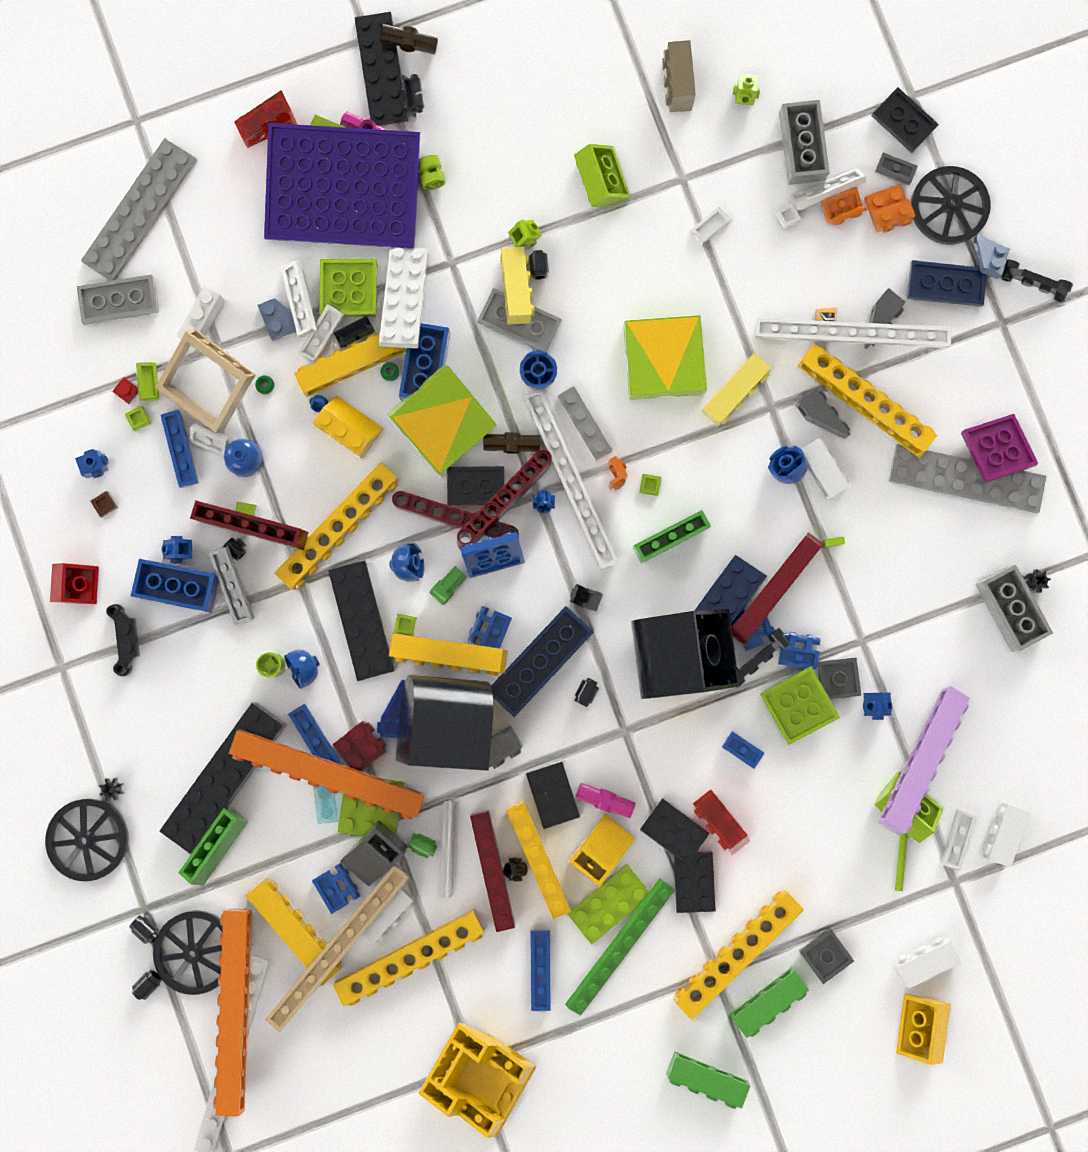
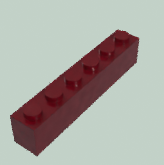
[190,500,309,551]
[470,809,516,932]

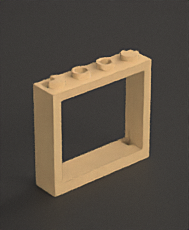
[156,329,256,433]

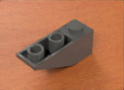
[864,288,906,349]
[795,389,851,439]

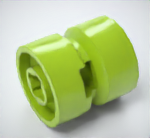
[419,155,446,190]
[256,652,286,678]

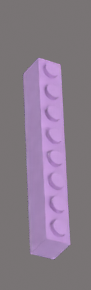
[877,686,970,835]

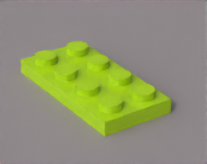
[567,864,649,945]

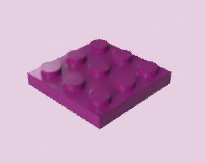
[961,414,1039,483]

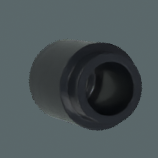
[529,250,549,280]
[574,678,599,707]
[129,915,159,944]
[132,970,162,1000]

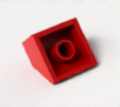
[50,563,99,604]

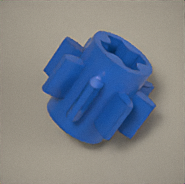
[533,490,555,514]

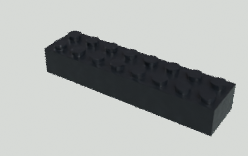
[159,702,287,854]

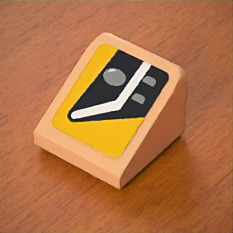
[815,307,837,322]

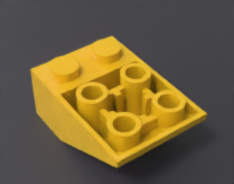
[569,814,635,887]

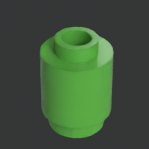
[407,833,438,859]

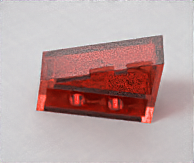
[234,90,297,148]
[693,789,750,855]

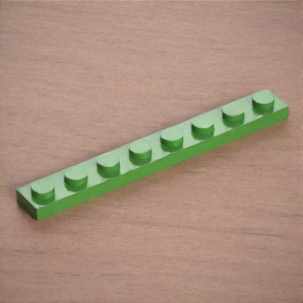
[565,878,675,1016]

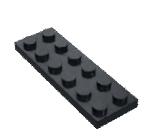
[354,11,409,126]
[328,560,395,681]

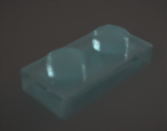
[313,785,338,824]

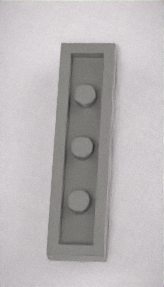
[558,386,613,461]
[208,546,255,625]

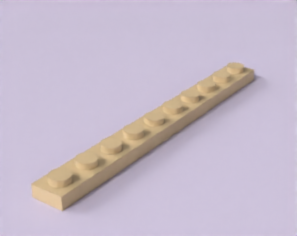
[265,864,410,1033]

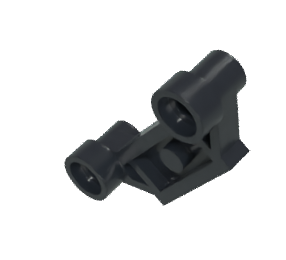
[1000,259,1073,302]
[106,604,140,676]
[737,627,790,688]

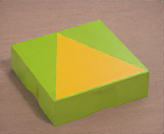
[623,315,707,400]
[386,364,497,475]

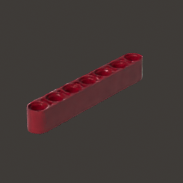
[456,449,552,549]
[392,491,519,538]
[732,532,824,645]

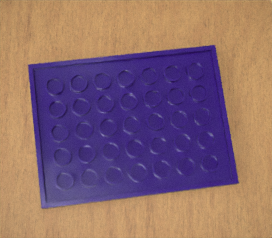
[264,123,421,248]

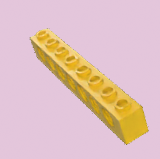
[797,343,938,458]
[274,462,399,590]
[674,890,804,1021]
[333,909,485,1007]

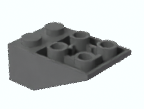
[489,726,523,769]
[340,820,408,886]

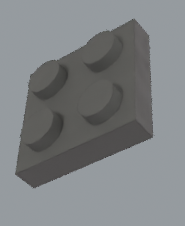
[817,657,862,699]
[799,928,854,985]

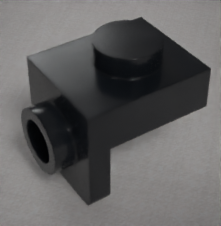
[570,584,603,612]

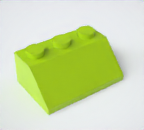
[574,144,631,207]
[874,771,944,843]

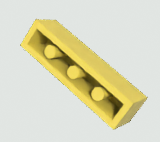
[500,247,535,325]
[701,353,771,426]

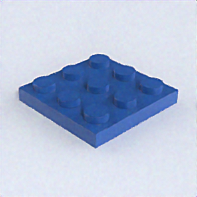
[460,532,525,578]

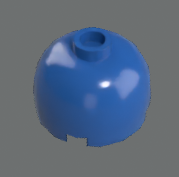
[519,350,558,390]
[224,439,263,477]
[768,445,808,484]
[389,543,425,582]
[284,650,320,689]

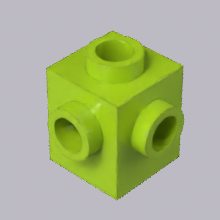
[732,74,760,106]
[507,219,542,248]

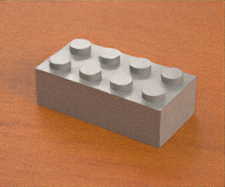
[779,100,830,185]
[975,565,1053,652]

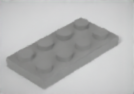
[77,274,159,325]
[477,288,562,352]

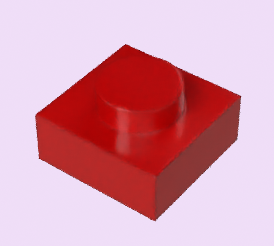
[112,377,138,404]

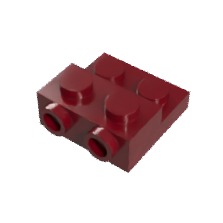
[332,721,387,771]

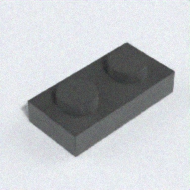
[875,152,918,185]

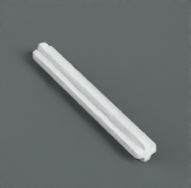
[441,800,455,898]

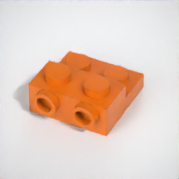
[864,184,915,233]

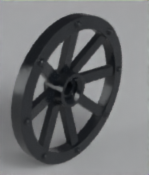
[911,166,991,245]
[45,798,129,882]
[153,910,223,995]

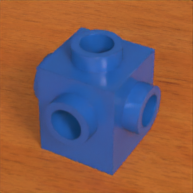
[75,449,109,479]
[161,536,192,564]
[863,692,893,720]

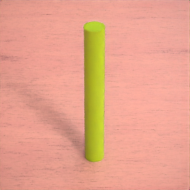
[895,833,908,891]

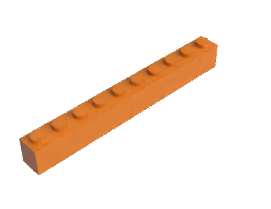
[229,729,425,819]
[213,908,252,1117]

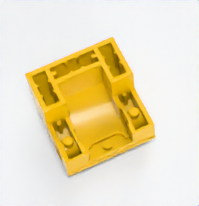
[418,1023,537,1138]

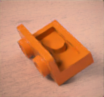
[820,187,867,226]
[607,456,628,491]

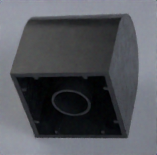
[631,609,740,699]
[395,675,493,771]

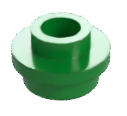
[380,362,399,381]
[255,375,275,395]

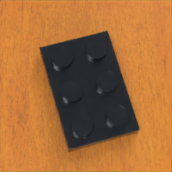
[871,87,939,153]
[447,466,505,506]
[526,761,580,829]
[640,798,710,865]
[673,851,716,913]

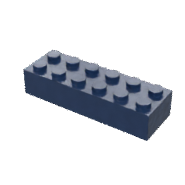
[491,606,594,718]

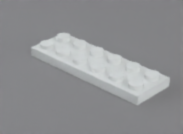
[379,247,428,348]

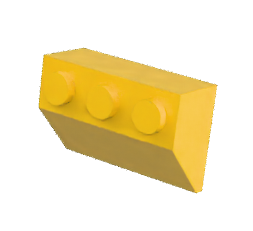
[312,396,384,459]
[896,994,951,1065]

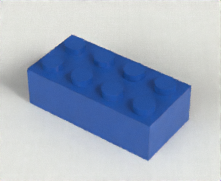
[399,323,451,401]
[130,558,219,613]

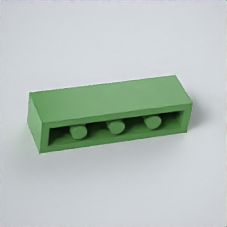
[632,510,711,564]
[178,808,249,886]
[730,967,809,1038]
[666,1051,750,1109]

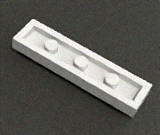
[789,168,866,211]
[281,260,317,338]

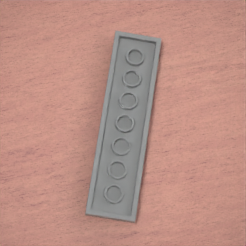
[81,138,197,281]
[888,444,1047,513]

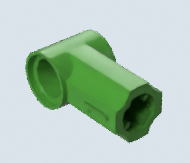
[429,566,467,605]

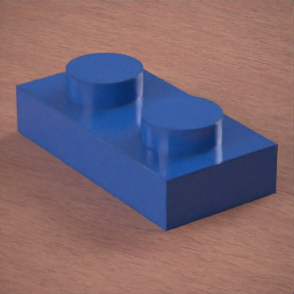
[721,731,765,769]

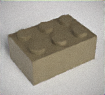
[662,40,696,113]

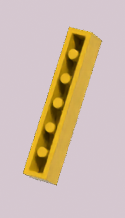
[294,334,407,397]
[389,633,508,676]
[506,801,571,919]
[246,878,343,986]

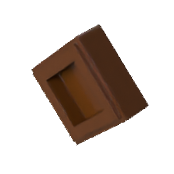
[90,491,118,518]

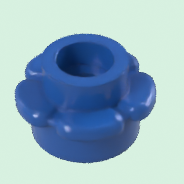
[309,395,328,413]

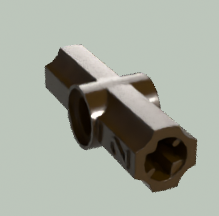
[380,24,438,55]
[483,432,541,454]

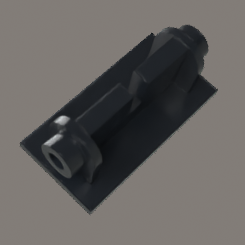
[401,74,424,117]
[333,315,375,348]

